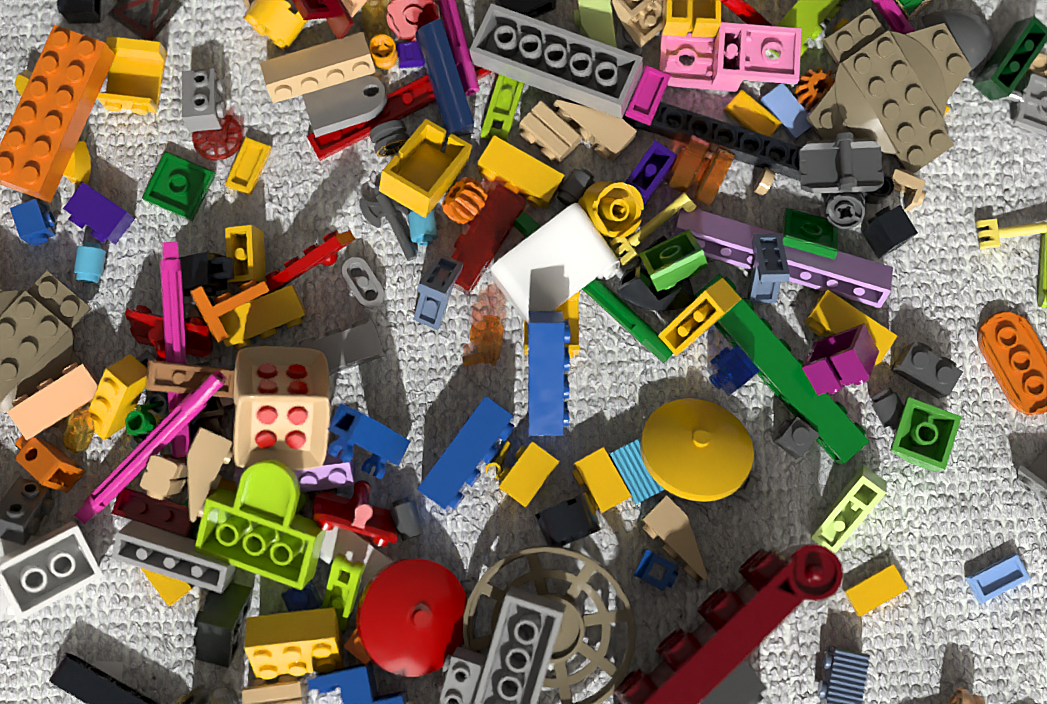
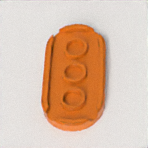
[977,311,1047,415]

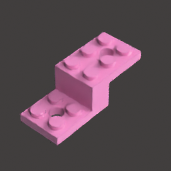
[658,22,802,92]

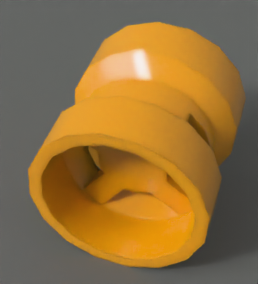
[369,34,398,70]

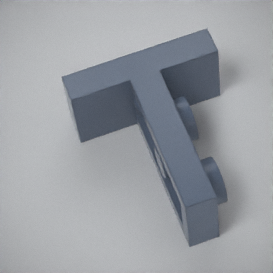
[748,233,790,304]
[413,253,464,330]

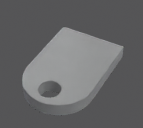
[302,75,387,137]

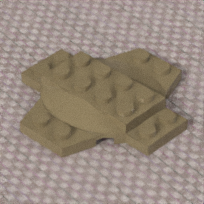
[806,8,972,174]
[0,270,92,428]

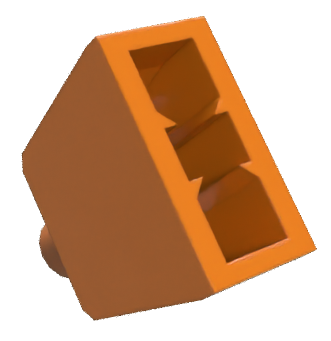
[15,435,86,493]

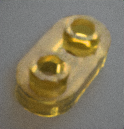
[361,0,392,41]
[62,408,95,453]

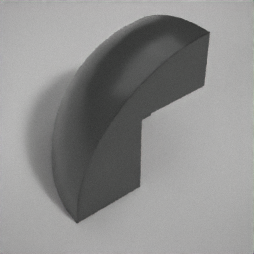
[921,9,994,71]

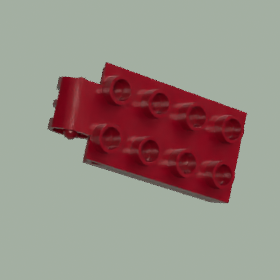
[614,544,843,704]

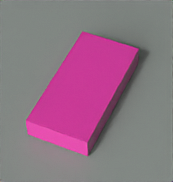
[625,65,671,126]

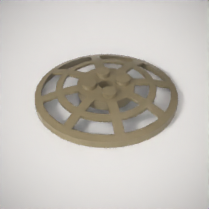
[463,545,636,704]

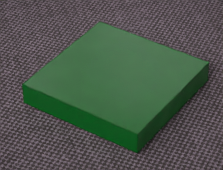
[141,151,216,222]
[781,208,838,259]

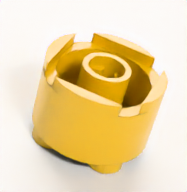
[243,0,308,51]
[578,181,644,238]

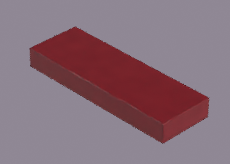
[111,488,198,538]

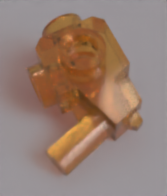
[462,315,506,367]

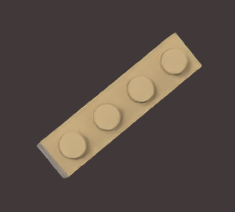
[260,32,376,103]

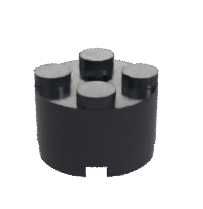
[535,492,601,547]

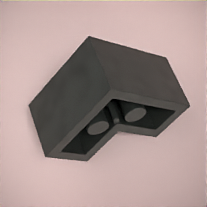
[193,582,252,668]

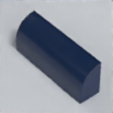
[415,19,474,140]

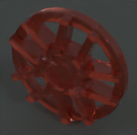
[192,115,243,161]

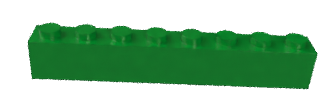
[694,273,870,465]

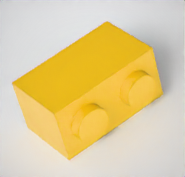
[225,225,266,287]
[497,442,559,508]
[571,447,632,514]

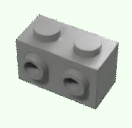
[182,68,226,132]
[435,646,488,704]

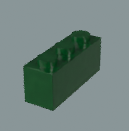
[972,16,1047,101]

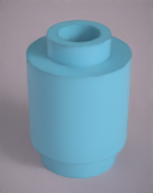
[407,209,438,246]
[74,242,106,284]

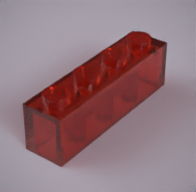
[448,183,526,296]

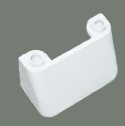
[491,203,620,324]

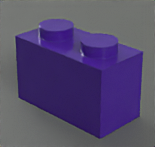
[625,140,678,207]
[63,182,135,245]

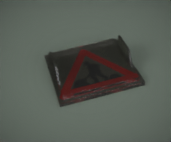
[108,0,183,41]

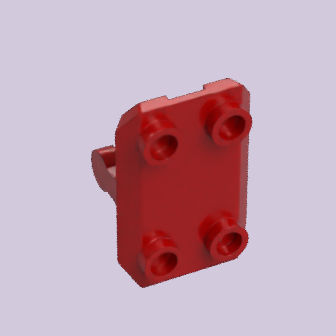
[125,305,213,362]
[313,480,398,546]

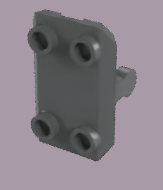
[798,132,884,194]

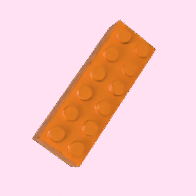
[0,25,115,203]

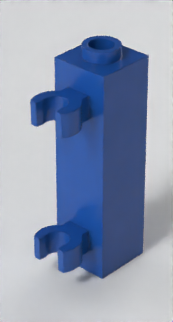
[327,403,411,479]

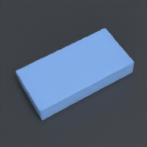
[760,83,812,141]
[965,553,1031,604]

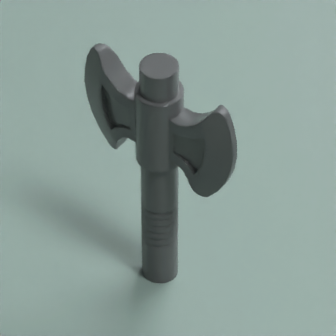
[359,185,417,261]

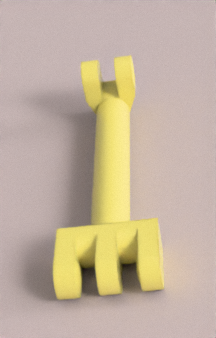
[609,192,696,266]
[976,219,1047,249]

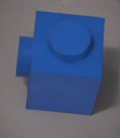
[10,199,56,245]

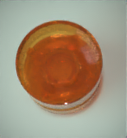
[668,134,736,206]

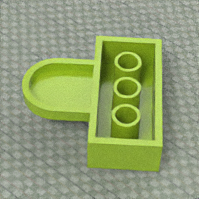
[194,459,326,590]

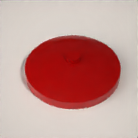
[356,558,468,677]

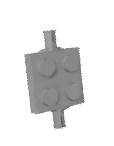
[1004,74,1047,137]

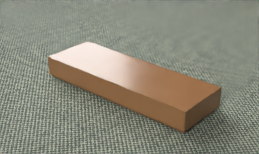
[145,360,235,398]

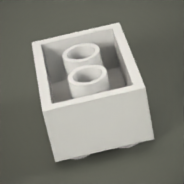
[0,521,103,621]

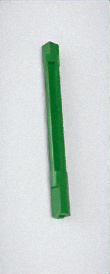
[513,212,673,364]

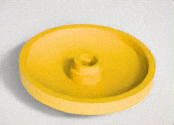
[640,398,754,501]

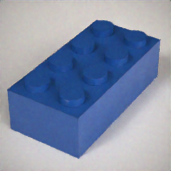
[528,311,570,436]
[417,396,515,512]

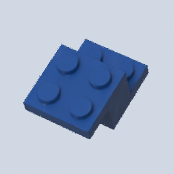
[307,662,409,704]

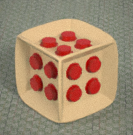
[233,346,330,470]

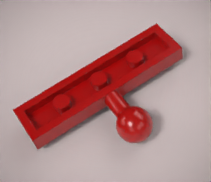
[263,230,356,296]

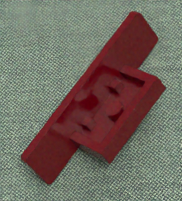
[292,0,353,39]

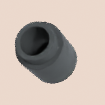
[557,168,595,207]
[870,387,904,430]
[388,497,424,541]

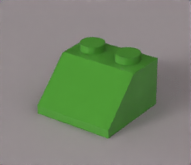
[639,229,708,292]
[890,397,962,472]

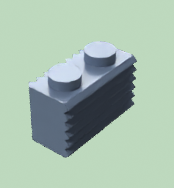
[817,646,870,704]

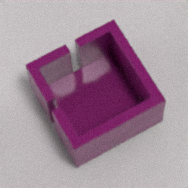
[802,323,879,395]

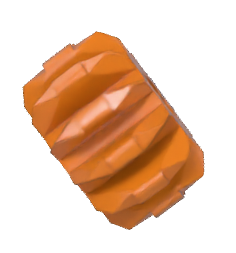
[795,67,834,111]
[441,177,488,224]

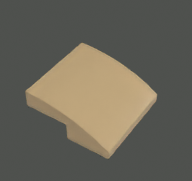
[612,0,663,48]

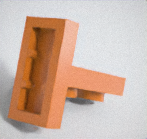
[189,279,269,343]

